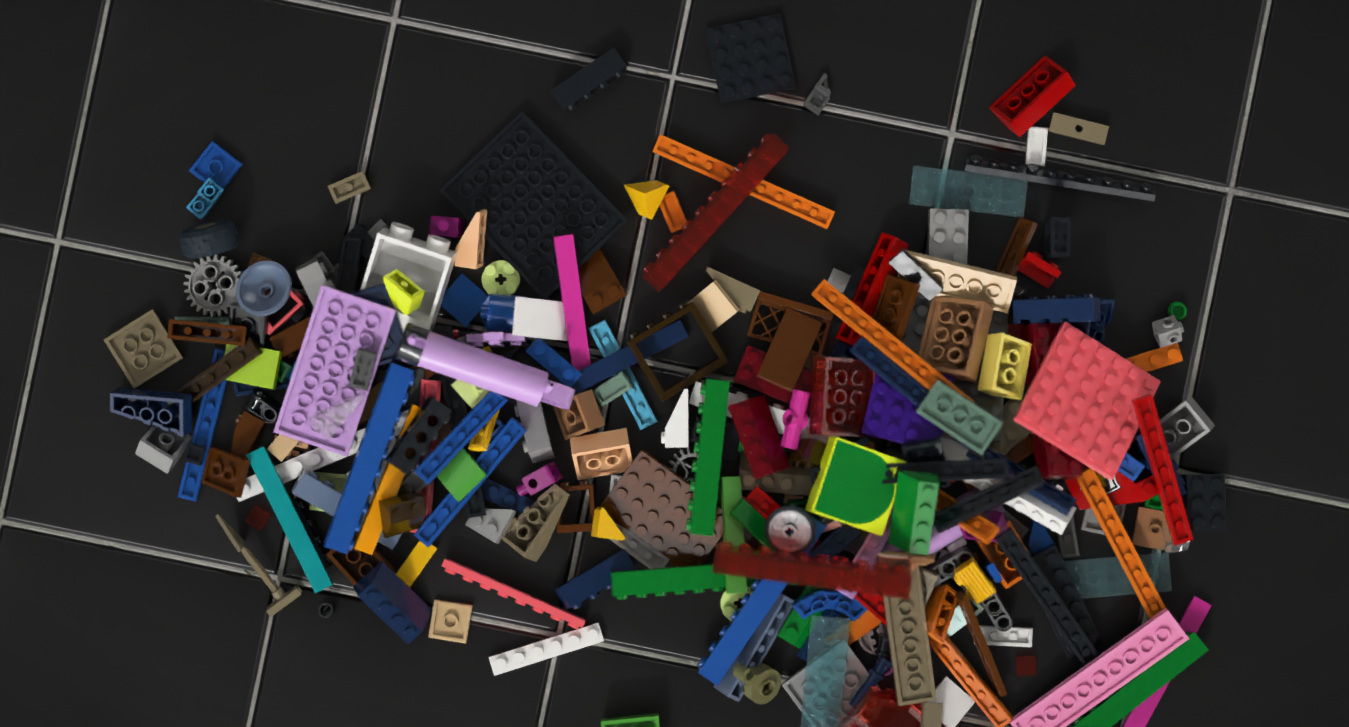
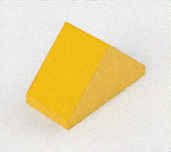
[591,507,625,541]

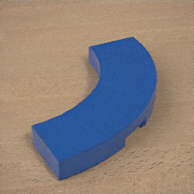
[791,589,868,622]

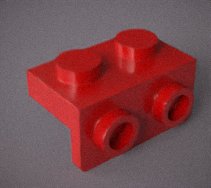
[1018,251,1061,289]

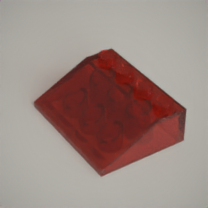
[809,356,875,437]

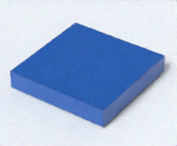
[189,141,243,189]
[441,273,488,327]

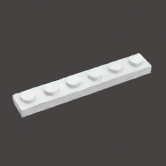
[488,622,604,676]

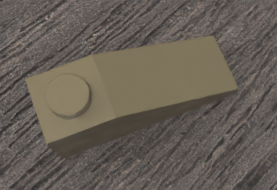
[706,267,760,314]

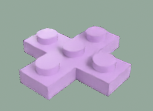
[466,332,526,348]

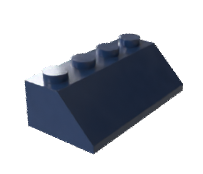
[353,561,433,644]

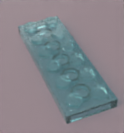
[909,166,1028,218]
[1063,552,1172,598]
[800,615,850,727]

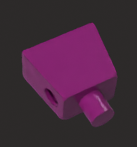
[428,216,466,239]
[516,461,563,496]

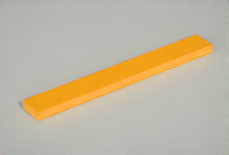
[353,404,428,555]

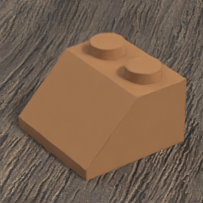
[552,389,605,440]

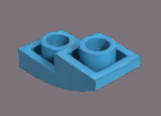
[186,178,224,220]

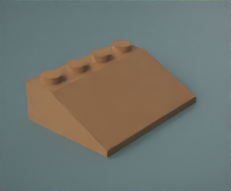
[918,296,994,382]

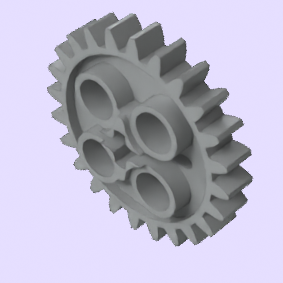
[183,255,243,317]

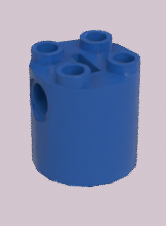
[480,293,529,333]

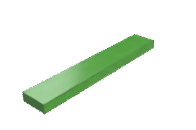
[720,476,747,594]

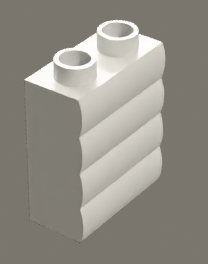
[360,222,457,334]

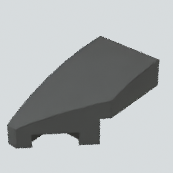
[803,73,831,115]

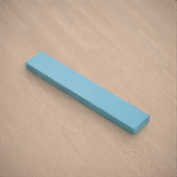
[588,320,658,430]

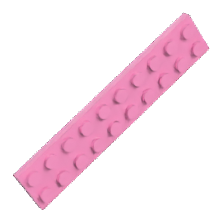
[1010,608,1189,727]

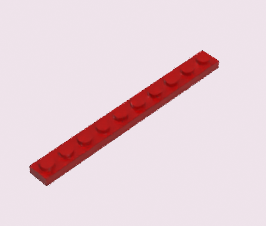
[745,485,887,626]

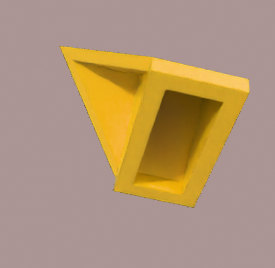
[624,180,669,220]

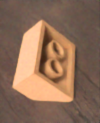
[570,428,633,480]

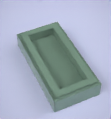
[592,371,634,407]

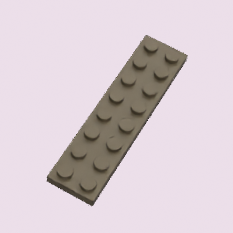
[878,550,937,706]

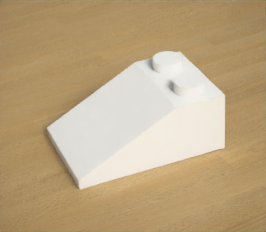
[661,389,688,447]

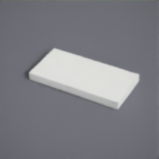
[512,297,567,341]

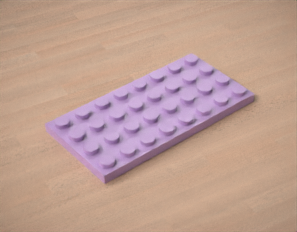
[274,285,396,457]

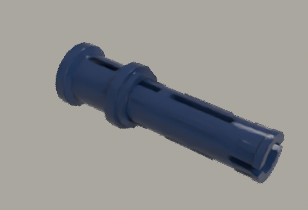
[848,655,892,711]

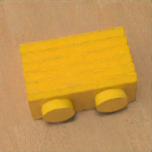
[953,557,996,604]

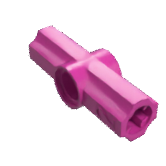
[781,389,810,450]

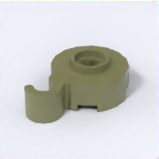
[733,662,781,705]

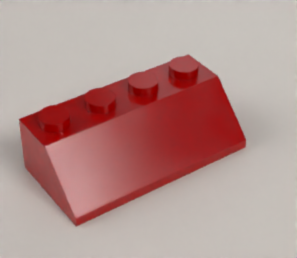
[989,55,1076,137]

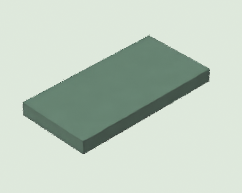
[916,379,1004,455]

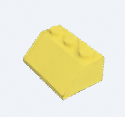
[977,333,1032,400]

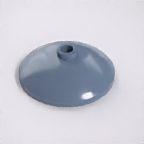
[236,261,292,316]

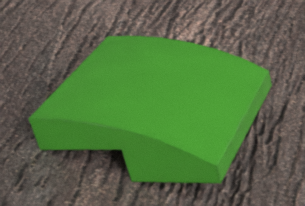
[437,447,487,502]

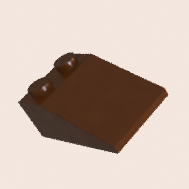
[578,249,627,315]

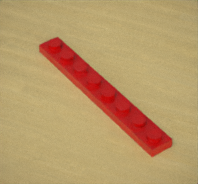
[1132,394,1194,546]

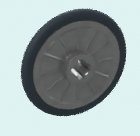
[765,506,816,555]

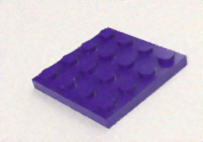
[861,373,955,444]

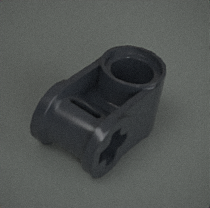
[244,389,282,423]

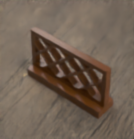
[747,291,834,357]

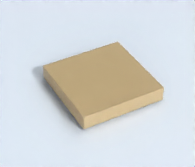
[688,280,740,332]
[428,599,473,644]

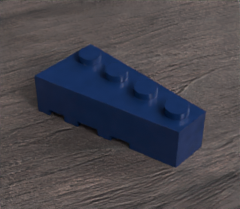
[1013,294,1101,324]
[110,387,192,437]
[553,549,636,610]

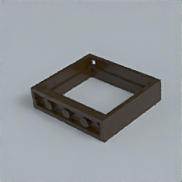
[625,301,728,402]

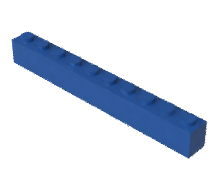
[323,362,415,554]
[697,511,827,686]

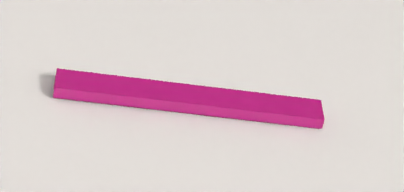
[553,234,593,386]
[1122,596,1212,727]

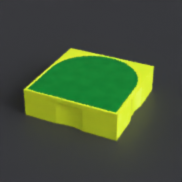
[805,436,907,536]

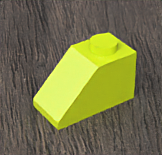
[383,269,425,315]

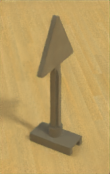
[215,514,302,617]

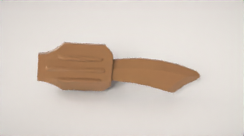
[876,551,934,571]

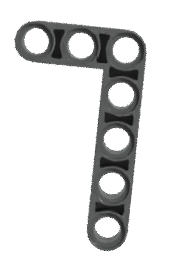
[924,546,1012,632]

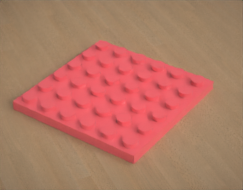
[1013,321,1161,480]

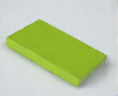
[224,344,282,390]

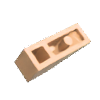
[454,209,487,269]

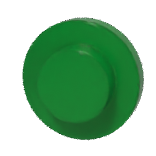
[1167,301,1187,321]

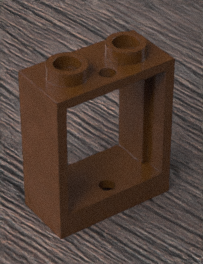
[557,481,595,533]

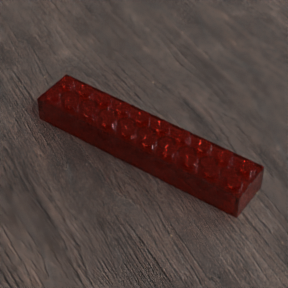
[642,132,790,292]
[712,541,912,599]

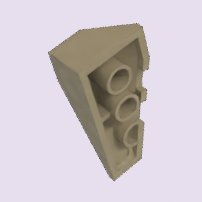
[502,484,570,562]

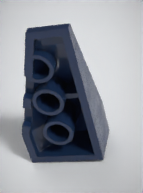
[1072,295,1115,343]

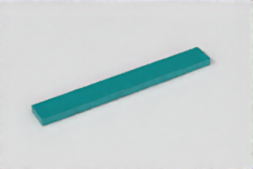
[246,446,333,593]

